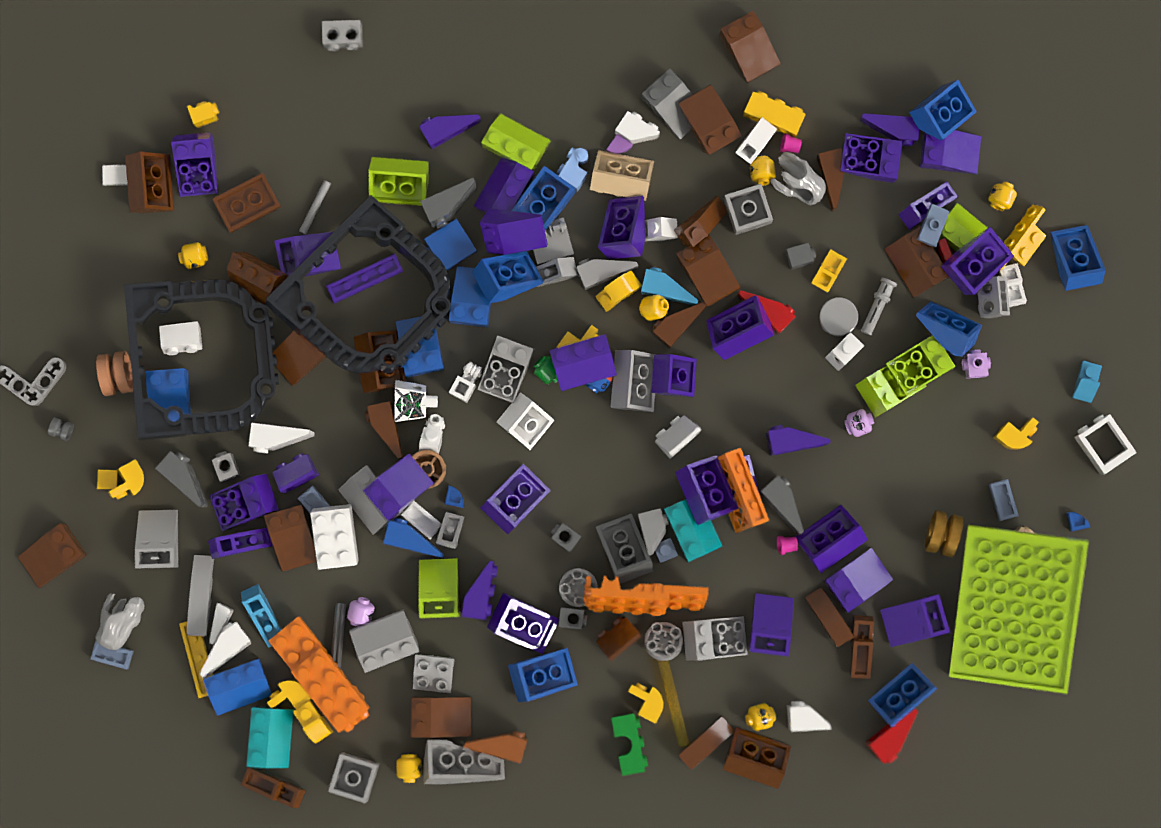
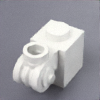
[449,361,482,403]
[419,414,445,454]

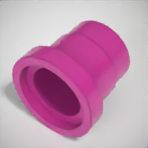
[780,133,802,153]
[777,536,798,555]

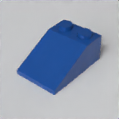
[512,166,576,230]
[1050,225,1106,291]
[472,251,544,303]
[449,266,491,327]
[916,301,982,357]
[396,316,445,378]
[146,368,191,421]
[384,518,444,557]
[508,648,578,702]

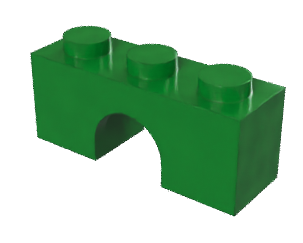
[611,713,648,776]

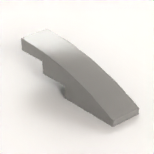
[187,555,214,636]

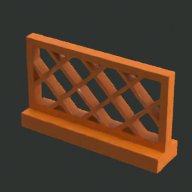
[717,448,769,533]

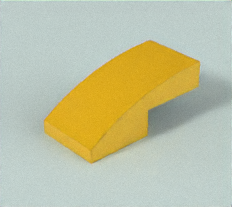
[811,249,847,292]

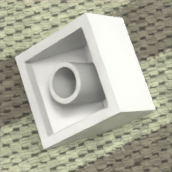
[497,392,554,450]
[787,701,831,731]

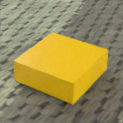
[97,470,119,489]

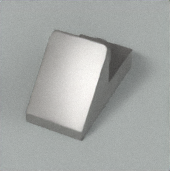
[436,512,464,548]

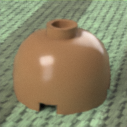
[412,450,446,489]

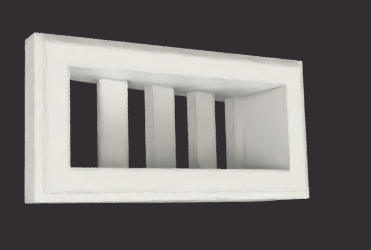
[209,603,233,644]

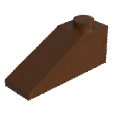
[817,148,844,212]
[674,196,728,247]
[653,302,707,348]
[365,401,403,459]

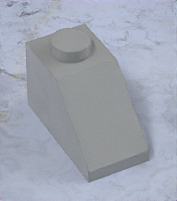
[536,257,578,287]
[638,508,668,556]

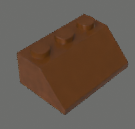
[125,151,174,213]
[884,227,949,298]
[227,252,290,305]
[353,330,406,393]
[723,727,791,789]

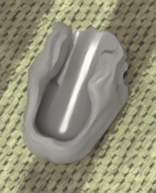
[770,152,826,206]
[96,593,145,650]

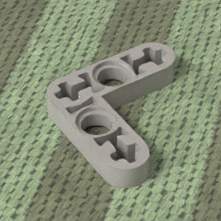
[0,358,66,406]

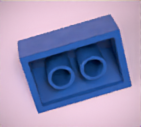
[909,80,977,141]
[203,659,272,716]
[868,663,937,727]

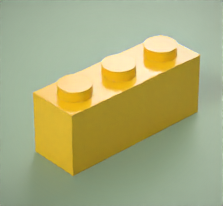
[743,91,806,137]

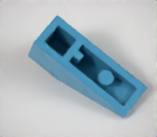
[641,267,698,306]
[241,584,282,648]

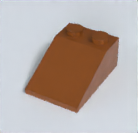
[464,730,528,763]

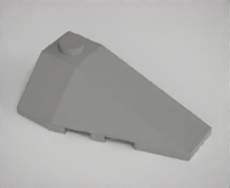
[423,740,505,784]

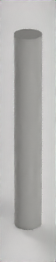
[299,180,331,235]

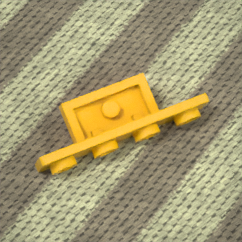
[1000,204,1046,270]

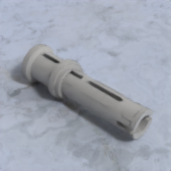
[860,278,897,336]

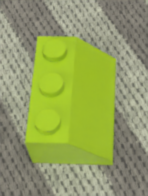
[481,114,550,171]
[369,157,429,206]
[939,203,1002,252]

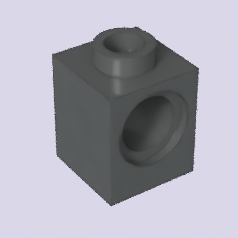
[785,243,816,270]
[551,523,581,552]
[559,607,587,630]

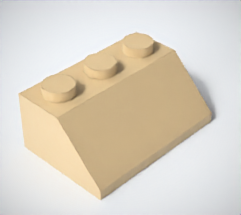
[590,150,654,201]

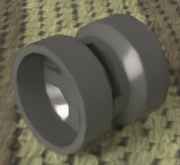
[48,417,74,441]

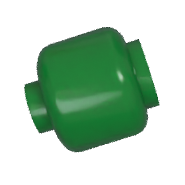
[534,355,558,384]

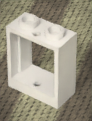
[1074,414,1137,475]

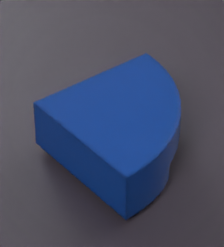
[445,486,464,508]
[1066,512,1090,532]

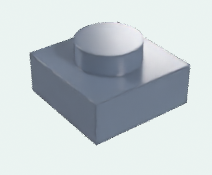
[655,538,678,563]

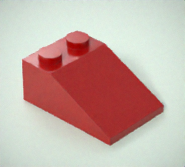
[865,708,918,764]

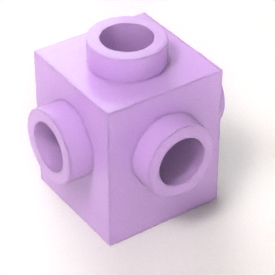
[962,350,991,379]

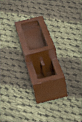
[804,587,854,647]
[851,615,874,679]
[678,716,734,770]
[241,767,306,808]

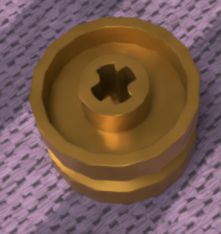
[924,510,963,558]

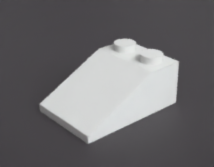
[655,416,701,459]
[249,423,314,454]
[200,622,251,679]

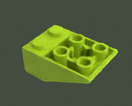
[886,335,955,396]
[855,366,927,418]
[419,558,460,618]

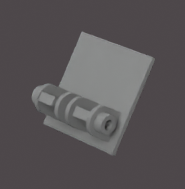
[533,218,574,264]
[413,654,455,693]

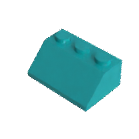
[664,500,722,562]
[247,706,294,768]

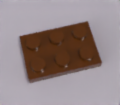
[213,173,281,233]

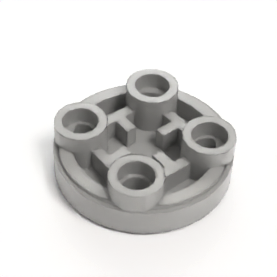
[819,297,858,336]
[559,568,598,607]
[644,622,683,661]

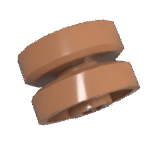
[96,351,133,396]

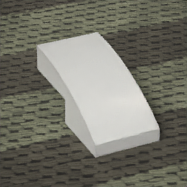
[999,263,1027,307]

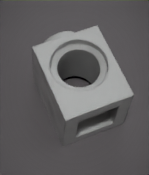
[212,451,241,482]

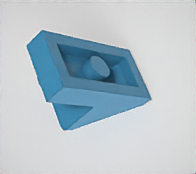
[1072,361,1102,403]

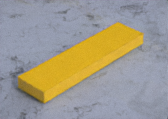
[179,621,214,698]

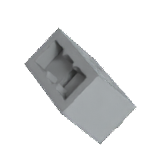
[322,20,363,51]
[977,276,1010,318]

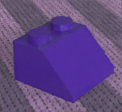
[651,354,697,397]
[273,453,319,493]

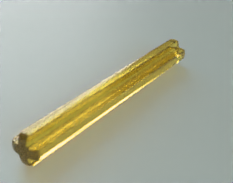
[658,660,689,747]

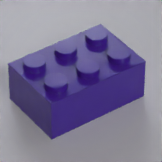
[675,455,739,525]

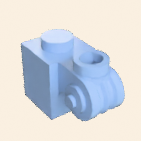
[557,147,588,192]

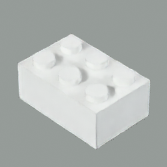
[311,504,359,570]

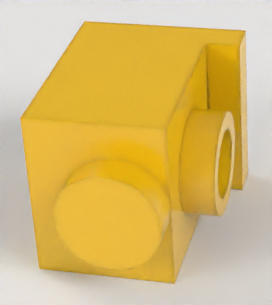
[187,101,219,128]

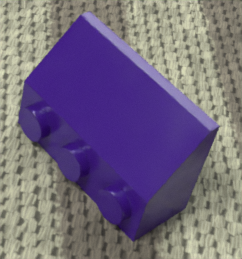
[474,157,535,213]
[706,295,774,360]
[550,334,617,391]
[796,505,868,573]

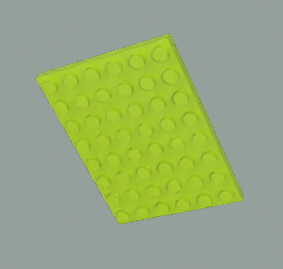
[949,525,1088,694]

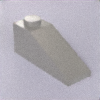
[576,259,638,290]

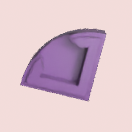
[607,134,633,154]

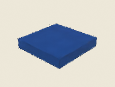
[425,219,477,270]

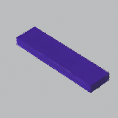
[326,254,404,304]

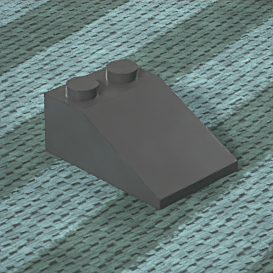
[641,69,692,140]
[421,178,477,229]
[155,451,208,508]
[759,476,804,535]
[596,514,654,584]

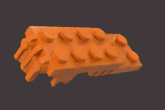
[583,576,708,616]
[269,616,370,733]

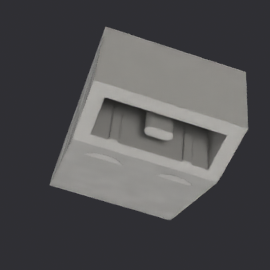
[477,336,535,403]
[135,510,178,568]
[682,616,747,661]

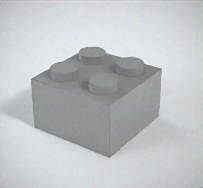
[724,184,773,235]
[328,752,380,803]

